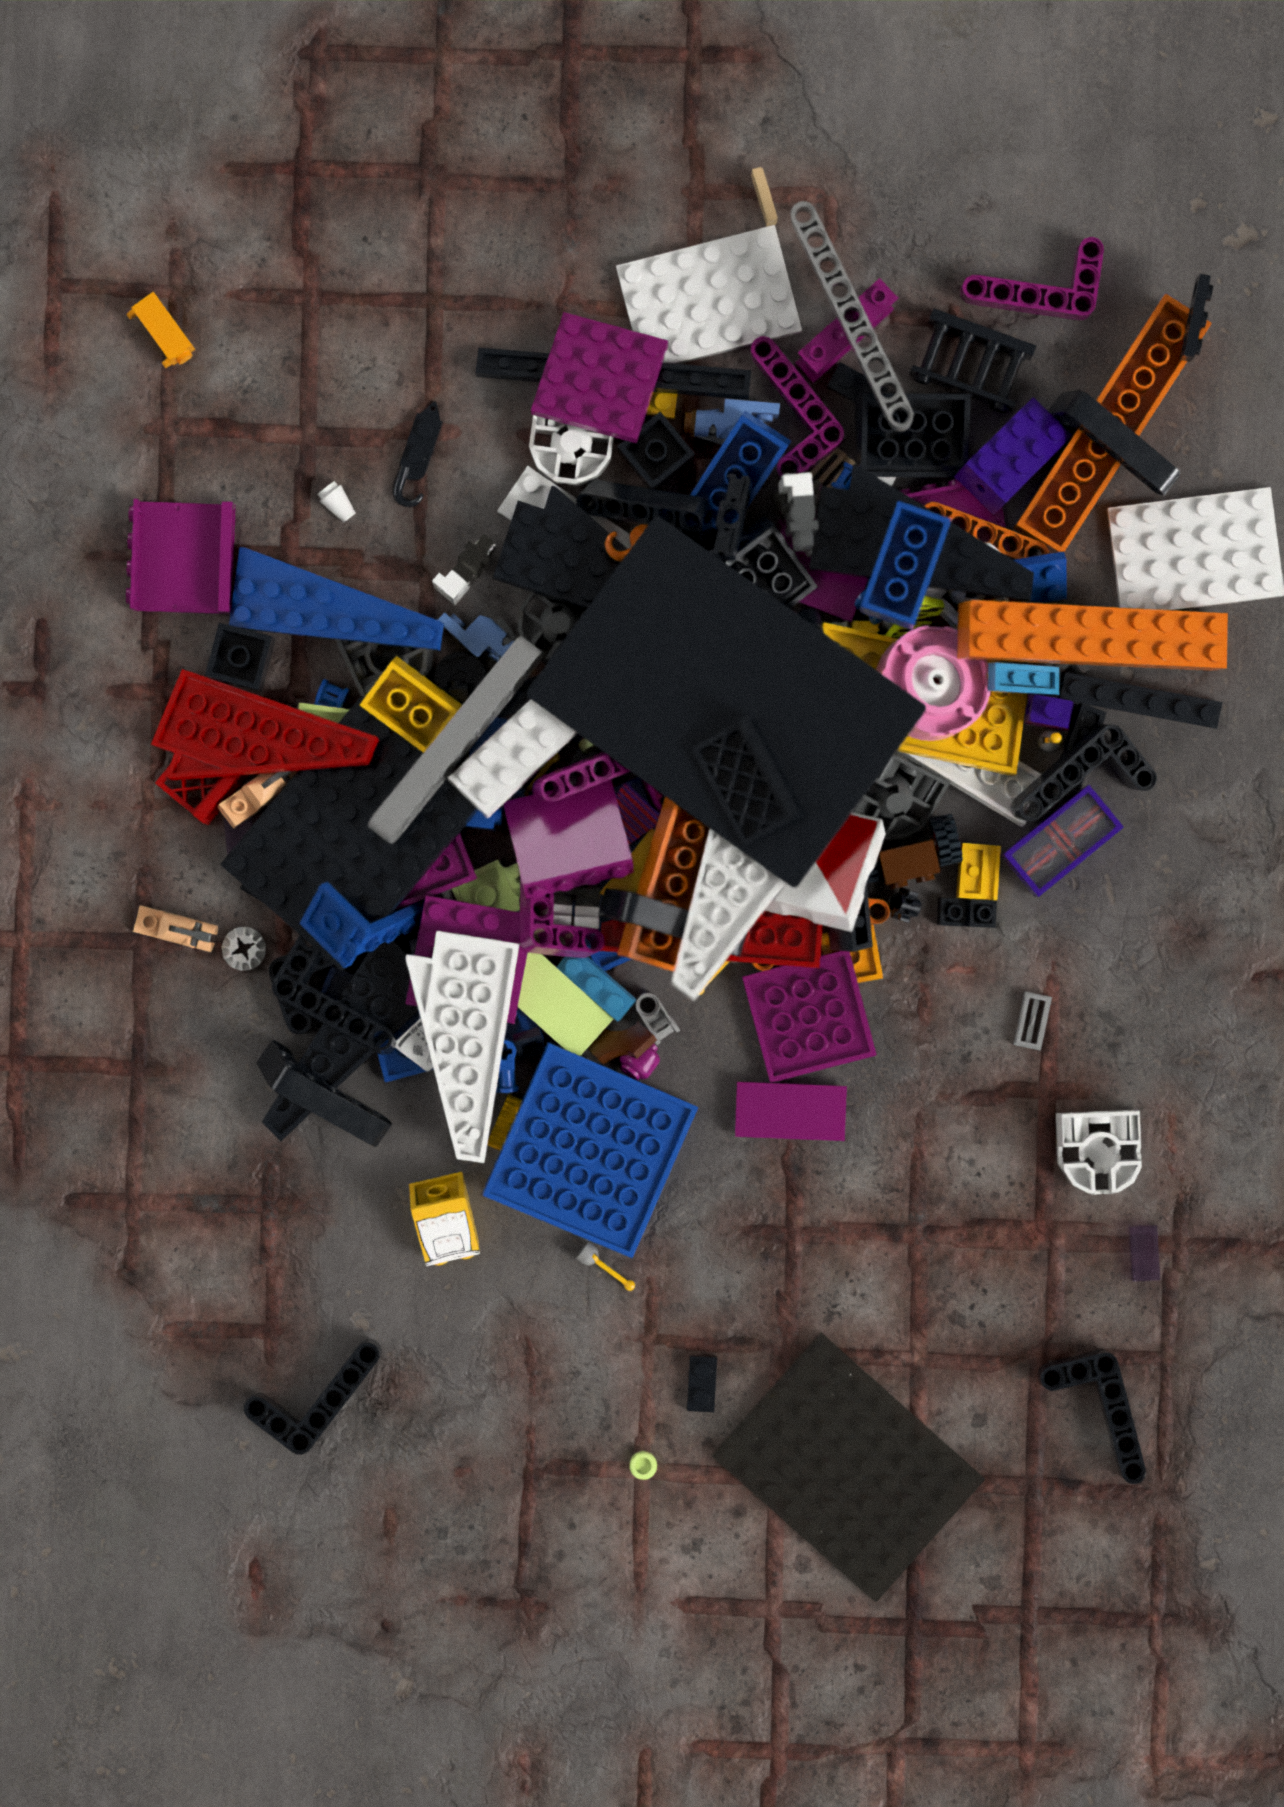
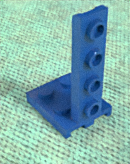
[300,882,425,968]

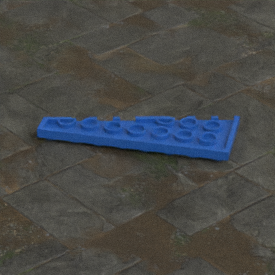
[229,547,444,651]

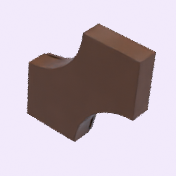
[587,1022,657,1064]

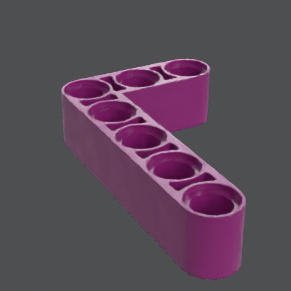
[960,237,1104,321]
[751,336,844,481]
[532,752,664,813]
[520,875,605,958]

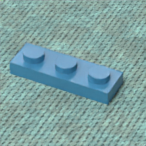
[988,662,1059,695]
[556,957,637,1022]

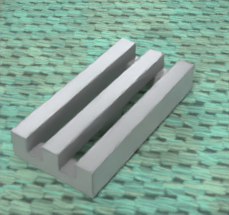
[1013,991,1052,1051]

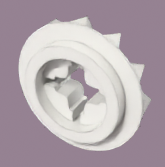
[221,927,266,971]

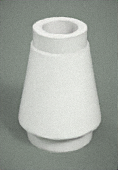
[317,481,356,523]

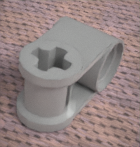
[635,992,680,1045]

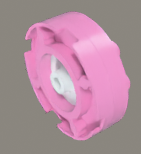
[876,625,990,741]

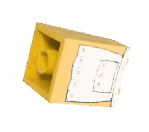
[409,1172,480,1266]

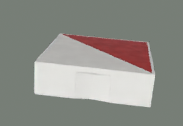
[765,812,885,932]

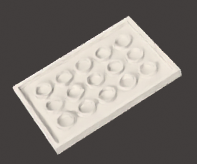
[616,225,802,364]
[1106,487,1284,610]

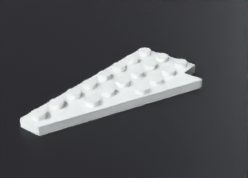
[671,829,785,1001]
[406,930,519,1163]

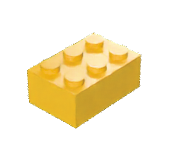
[360,656,462,753]

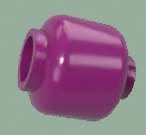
[620,1044,660,1081]

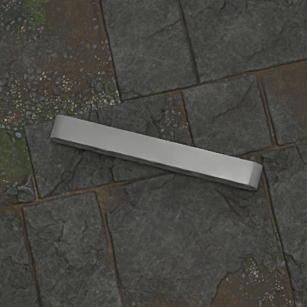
[791,201,913,432]
[368,636,544,844]

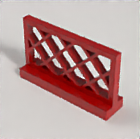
[155,766,250,826]

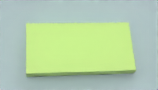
[518,952,613,1056]

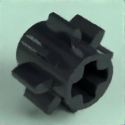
[888,887,922,923]

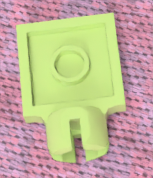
[452,859,520,912]

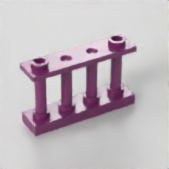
[795,278,898,384]

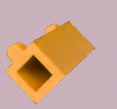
[126,292,195,368]

